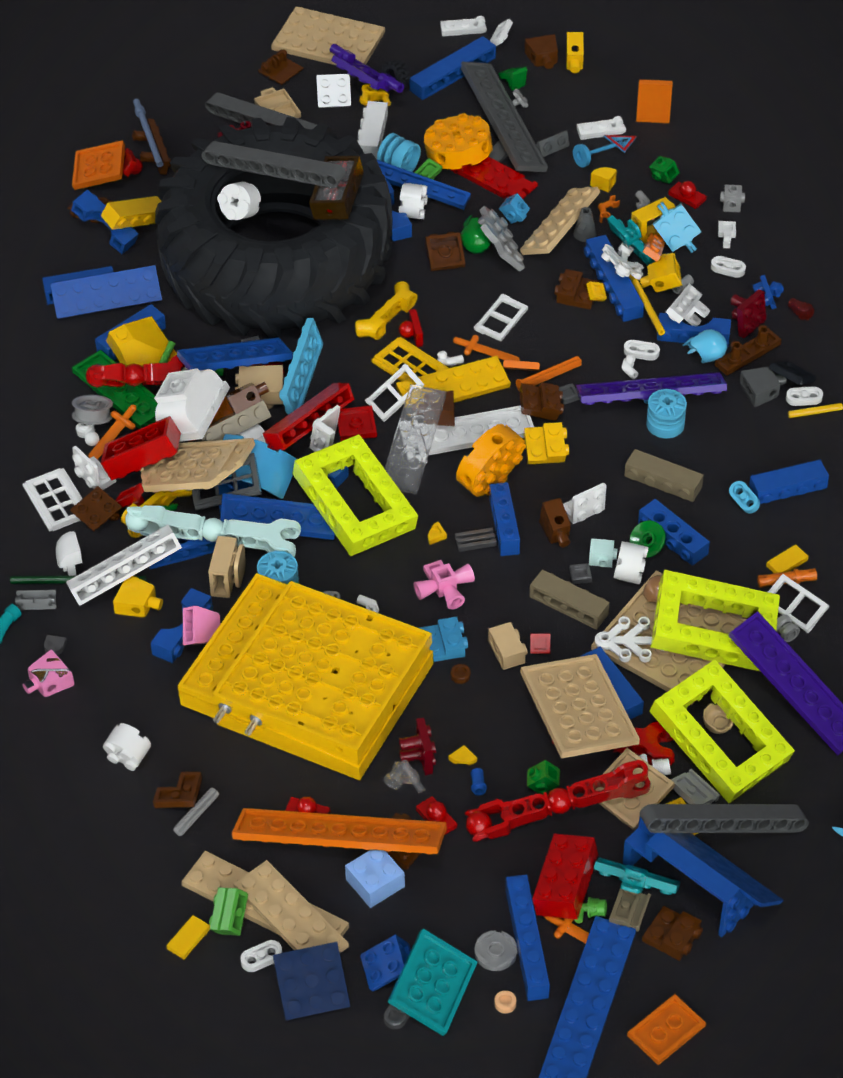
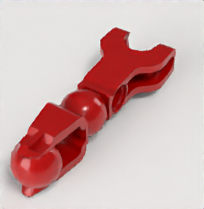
[86,355,185,388]
[552,722,675,766]

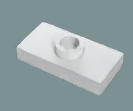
[490,19,513,46]

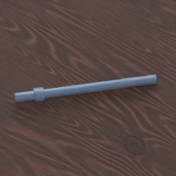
[133,98,163,167]

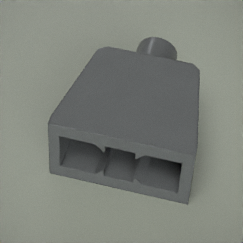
[739,367,786,407]

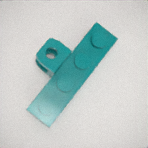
[607,215,655,266]
[594,857,680,895]

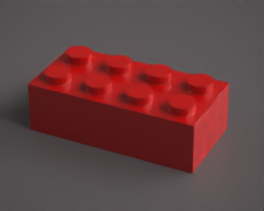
[101,416,181,480]
[532,834,598,920]

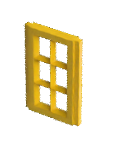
[371,337,449,381]

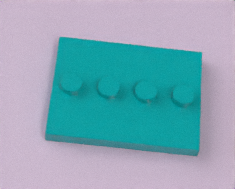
[387,929,478,1036]

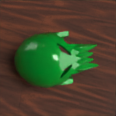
[460,215,491,254]

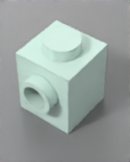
[589,538,618,568]

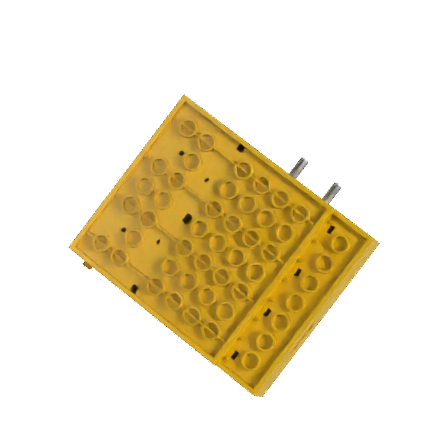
[178,573,433,781]

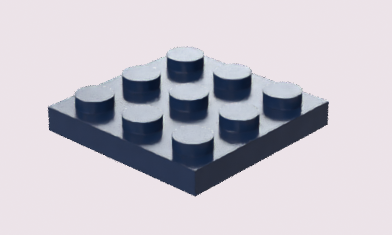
[272,942,350,1021]

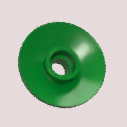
[630,520,666,558]

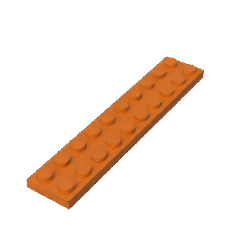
[232,808,447,854]

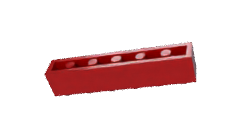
[262,383,355,450]

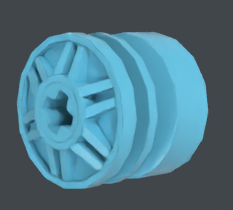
[377,133,421,172]
[646,389,687,439]
[257,551,299,585]

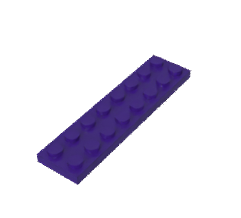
[576,372,727,405]
[728,611,843,756]

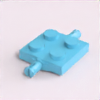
[652,202,701,253]

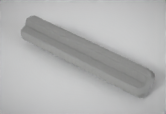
[173,788,219,836]

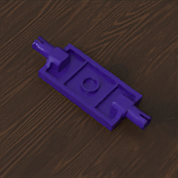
[330,44,405,93]

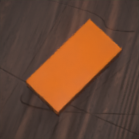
[503,360,540,371]

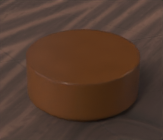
[451,664,471,684]

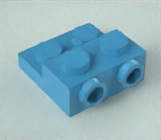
[420,617,468,662]

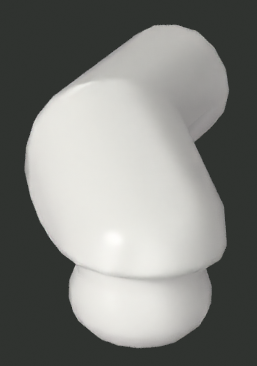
[437,351,464,367]
[622,354,639,379]
[356,595,379,613]

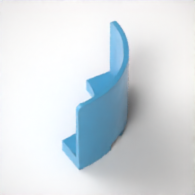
[223,434,297,499]

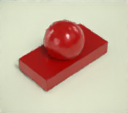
[123,148,143,177]
[668,181,706,209]
[399,309,423,347]
[115,483,145,508]
[285,796,330,814]
[416,796,457,835]

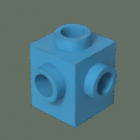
[499,193,530,224]

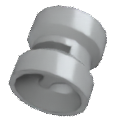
[776,615,800,642]

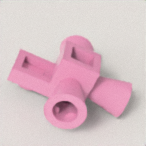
[413,560,475,609]

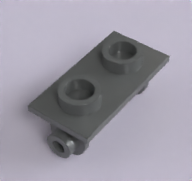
[536,130,570,157]
[15,590,56,610]

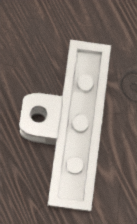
[666,283,710,326]

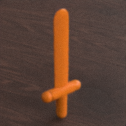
[453,335,520,361]
[88,404,137,460]
[544,916,589,944]

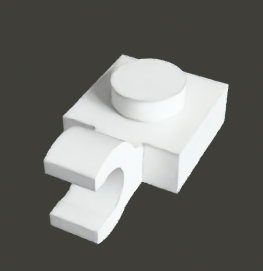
[718,221,736,248]

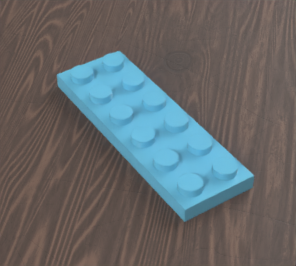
[279,318,324,415]

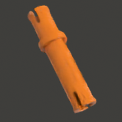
[757,568,817,588]

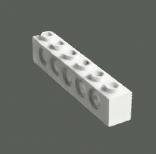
[66,525,182,606]

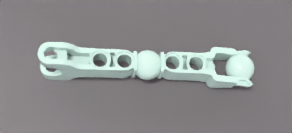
[125,505,301,557]

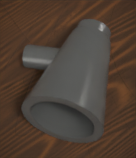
[573,207,597,242]

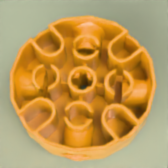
[424,113,493,170]
[456,424,526,497]

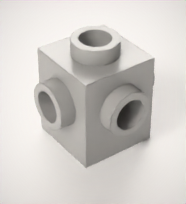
[720,185,745,212]

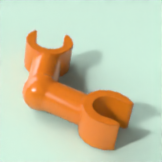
[598,195,620,223]

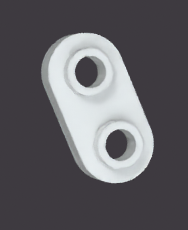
[711,256,746,278]
[624,340,660,361]
[786,387,823,406]
[241,940,282,972]

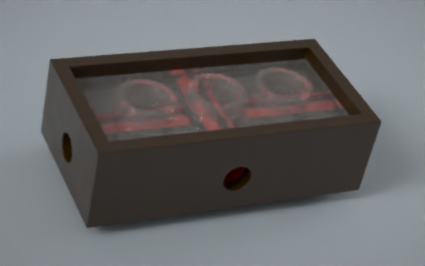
[309,156,364,220]

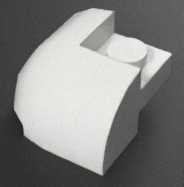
[56,531,82,576]

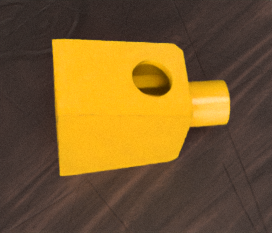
[566,32,584,73]
[640,253,682,292]
[113,576,163,618]

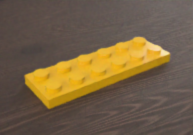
[396,356,511,415]

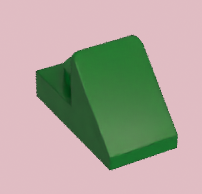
[498,67,527,91]

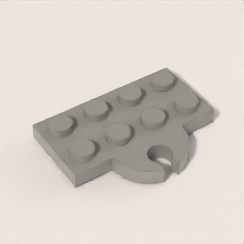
[478,206,525,271]

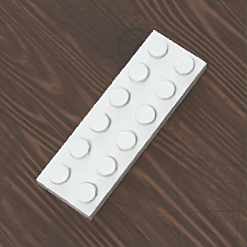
[419,405,534,455]

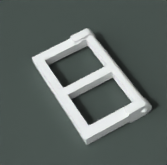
[474,294,528,341]
[365,364,425,422]
[768,574,829,633]

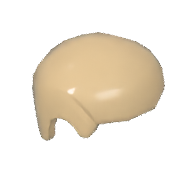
[703,703,734,734]

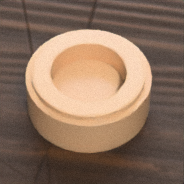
[494,990,516,1014]

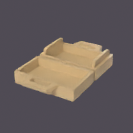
[254,87,301,118]

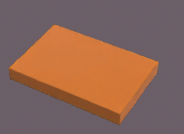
[636,79,673,123]
[627,994,706,1065]

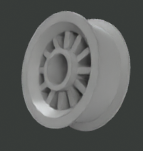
[72,395,113,425]

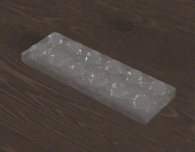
[385,384,447,494]

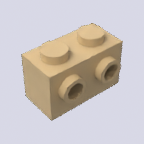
[488,622,528,670]

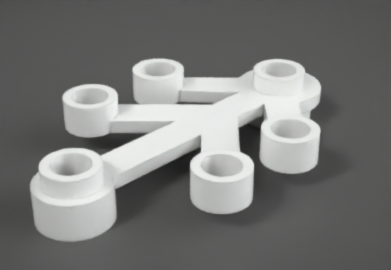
[601,242,644,280]
[595,616,664,663]

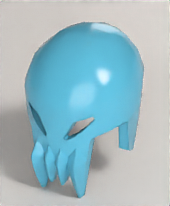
[683,329,727,363]

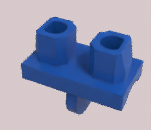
[753,275,784,310]

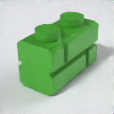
[209,887,248,936]

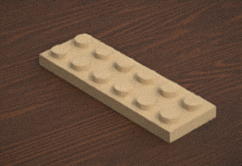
[520,186,600,255]
[234,860,349,953]

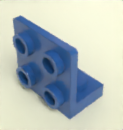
[360,935,411,992]

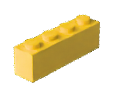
[101,196,162,230]

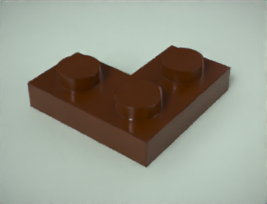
[153,772,202,808]

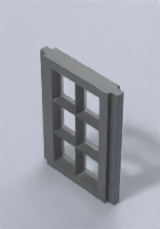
[192,453,262,511]

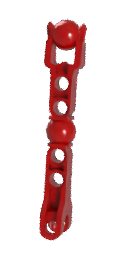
[465,760,651,842]

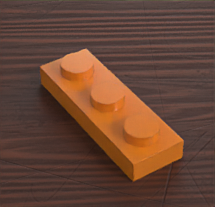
[643,233,665,262]

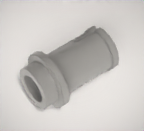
[672,274,694,294]

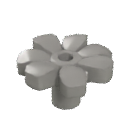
[512,89,529,107]

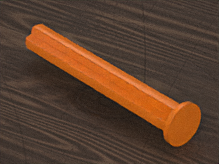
[516,356,582,391]

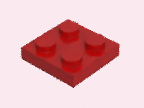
[338,405,377,441]

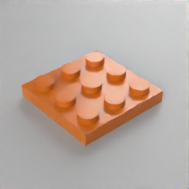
[72,140,125,190]

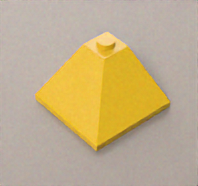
[106,316,177,367]

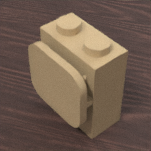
[235,365,284,409]
[208,536,246,598]

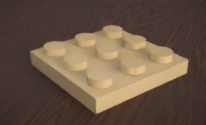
[595,748,675,831]

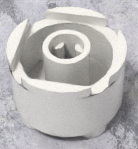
[217,182,261,220]
[399,183,428,219]
[614,541,649,585]
[103,723,151,771]

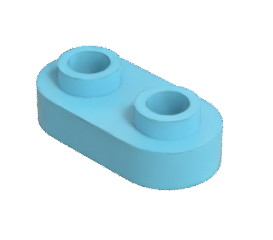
[729,481,760,514]

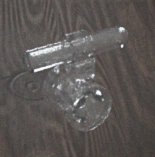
[384,760,425,793]

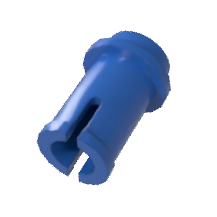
[470,768,487,796]

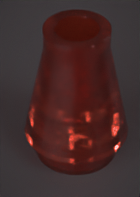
[788,298,814,320]

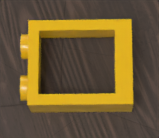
[631,197,676,244]

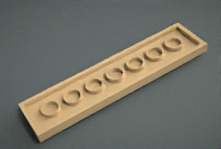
[182,851,349,937]

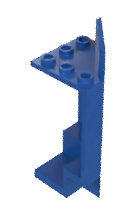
[623,816,784,937]

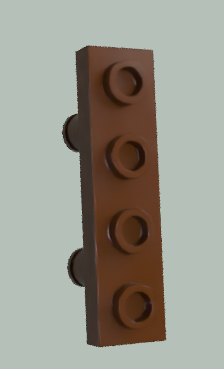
[132,119,171,175]
[715,325,782,376]

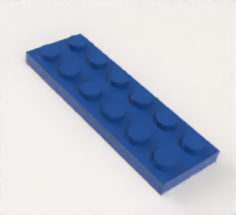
[50,265,162,319]
[177,338,293,371]
[220,493,335,540]

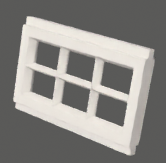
[22,468,82,531]

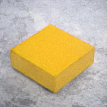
[586,281,607,301]

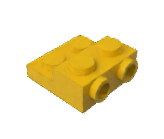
[524,422,569,464]

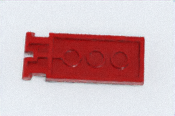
[450,157,538,199]

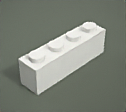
[357,101,388,159]

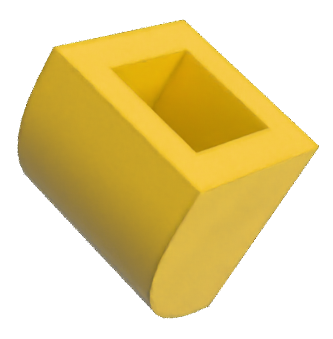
[590,167,617,192]

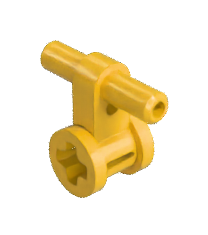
[359,84,391,106]

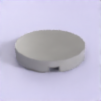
[474,930,517,971]

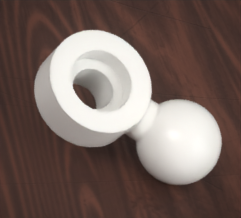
[76,423,100,446]

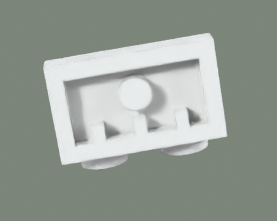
[317,74,351,108]
[309,405,341,452]
[72,446,116,490]
[563,483,606,524]

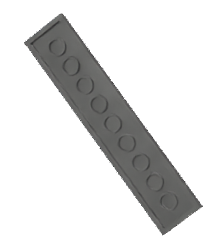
[461,62,548,172]

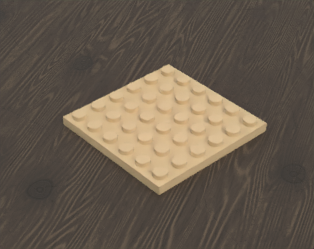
[591,570,747,705]

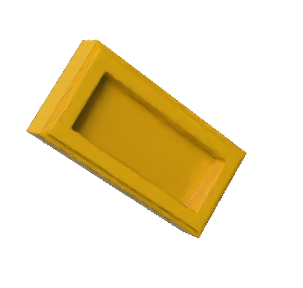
[766,544,809,573]
[167,915,210,959]

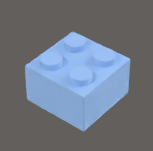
[345,849,405,908]

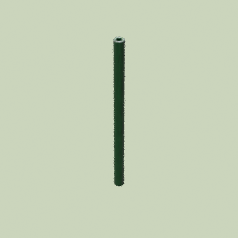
[10,575,147,584]

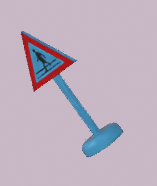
[573,135,637,168]

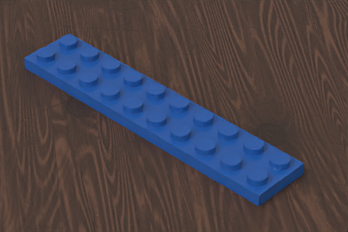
[539,916,636,1078]

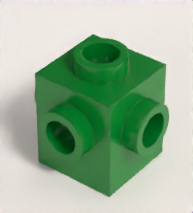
[649,156,680,184]
[527,760,560,794]

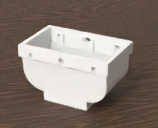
[154,368,230,442]

